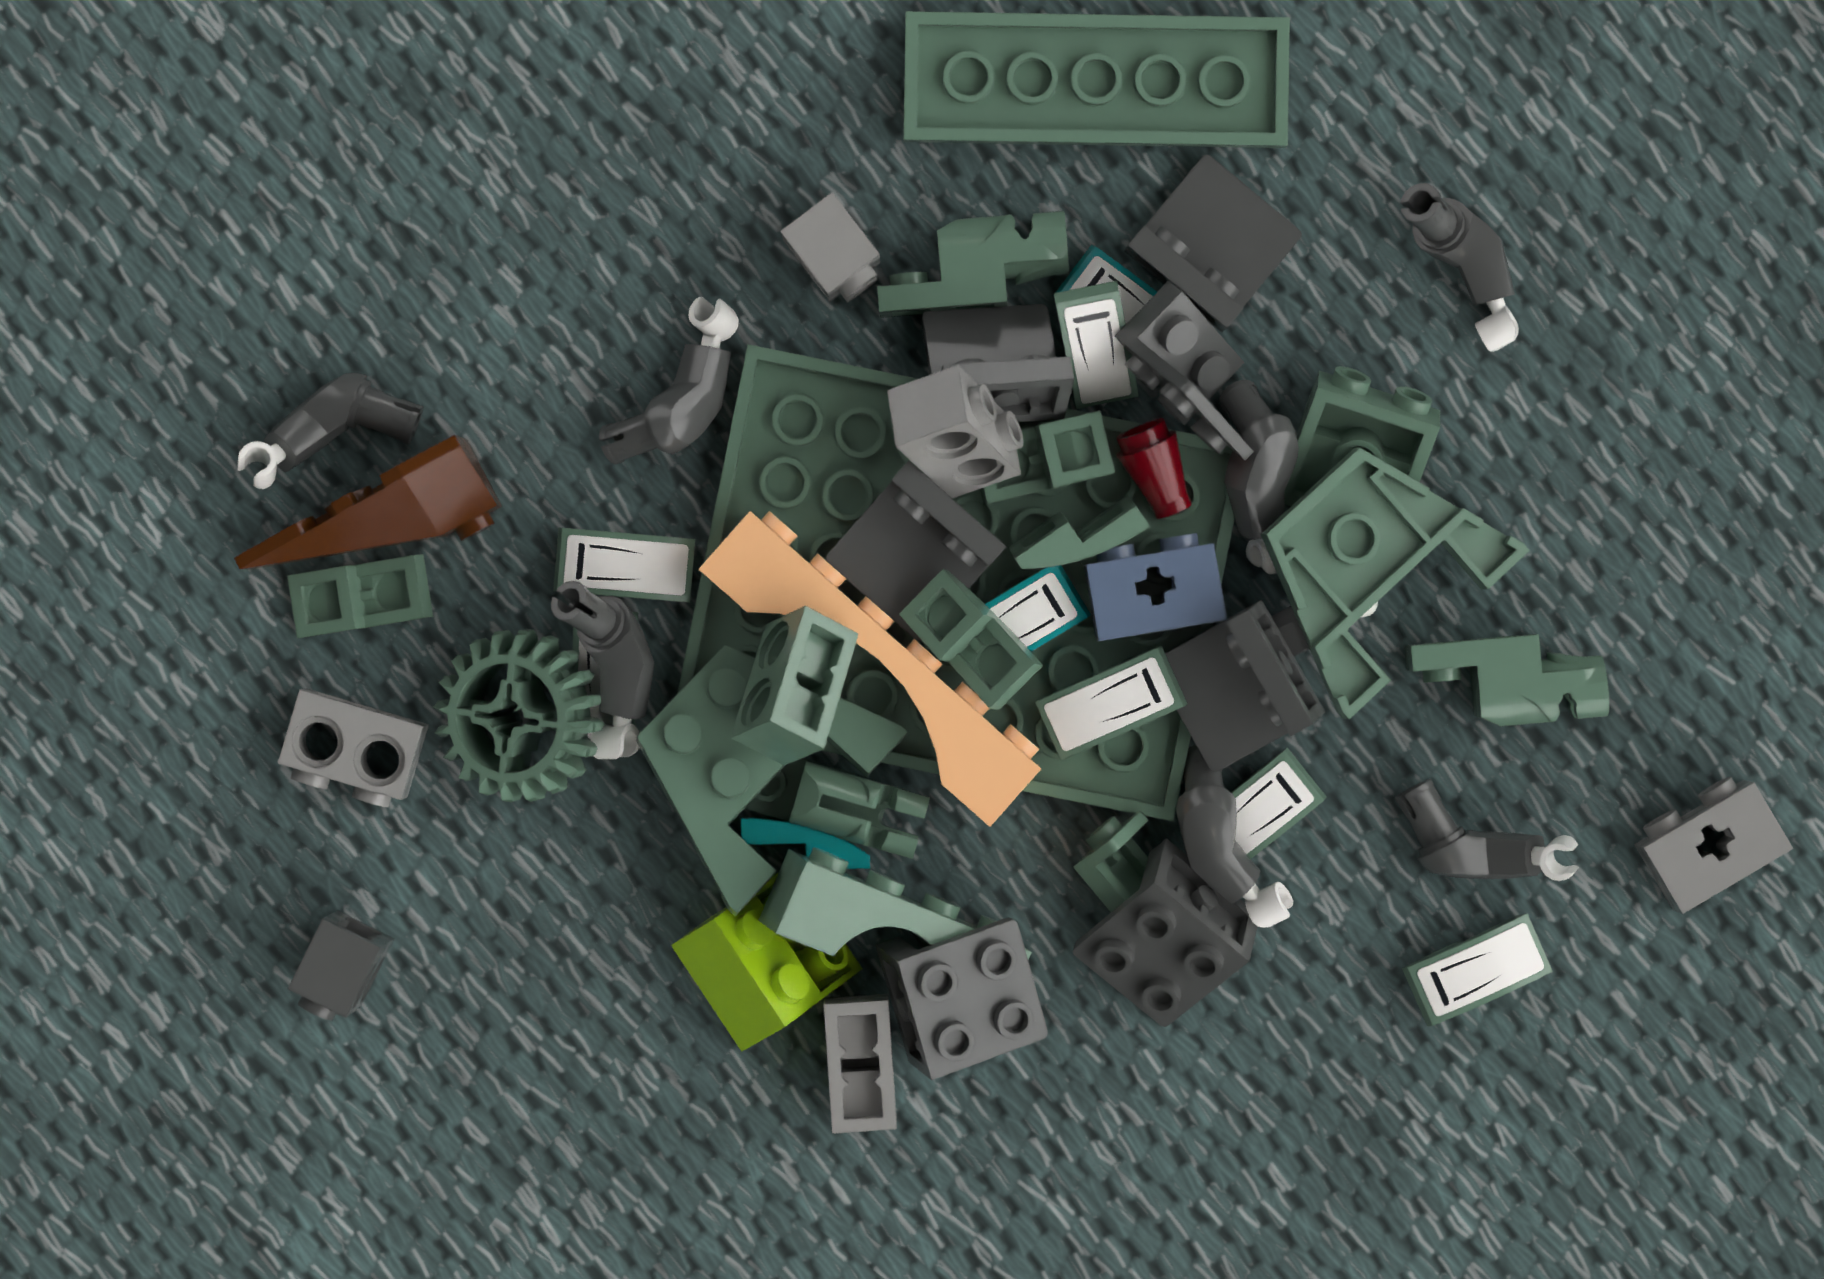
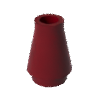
[1116,418,1192,519]

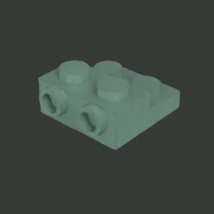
[1285,366,1440,506]

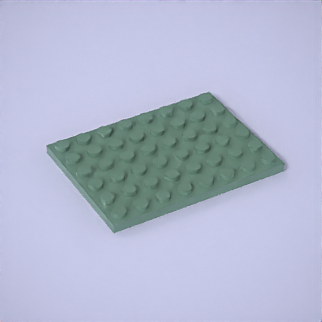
[677,344,1235,822]

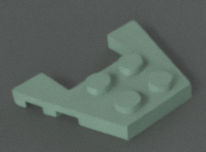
[1261,448,1530,719]
[636,645,908,916]

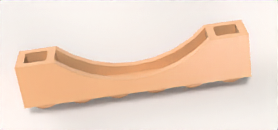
[699,511,1041,827]

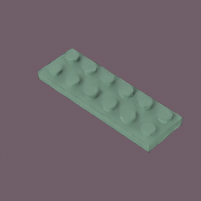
[904,11,1290,148]

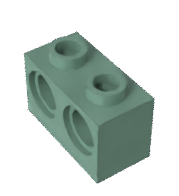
[731,606,858,765]

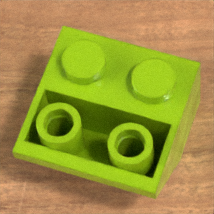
[671,872,862,1052]

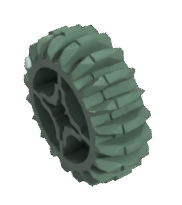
[433,629,606,802]

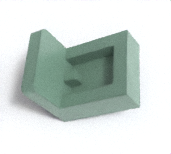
[1073,811,1148,912]

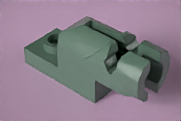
[877,211,1069,318]
[1404,634,1609,727]
[744,758,930,859]

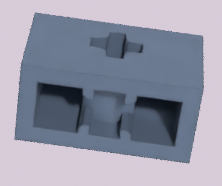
[1084,533,1227,641]

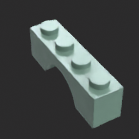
[758,847,1032,960]

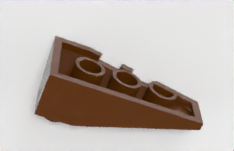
[234,435,503,570]

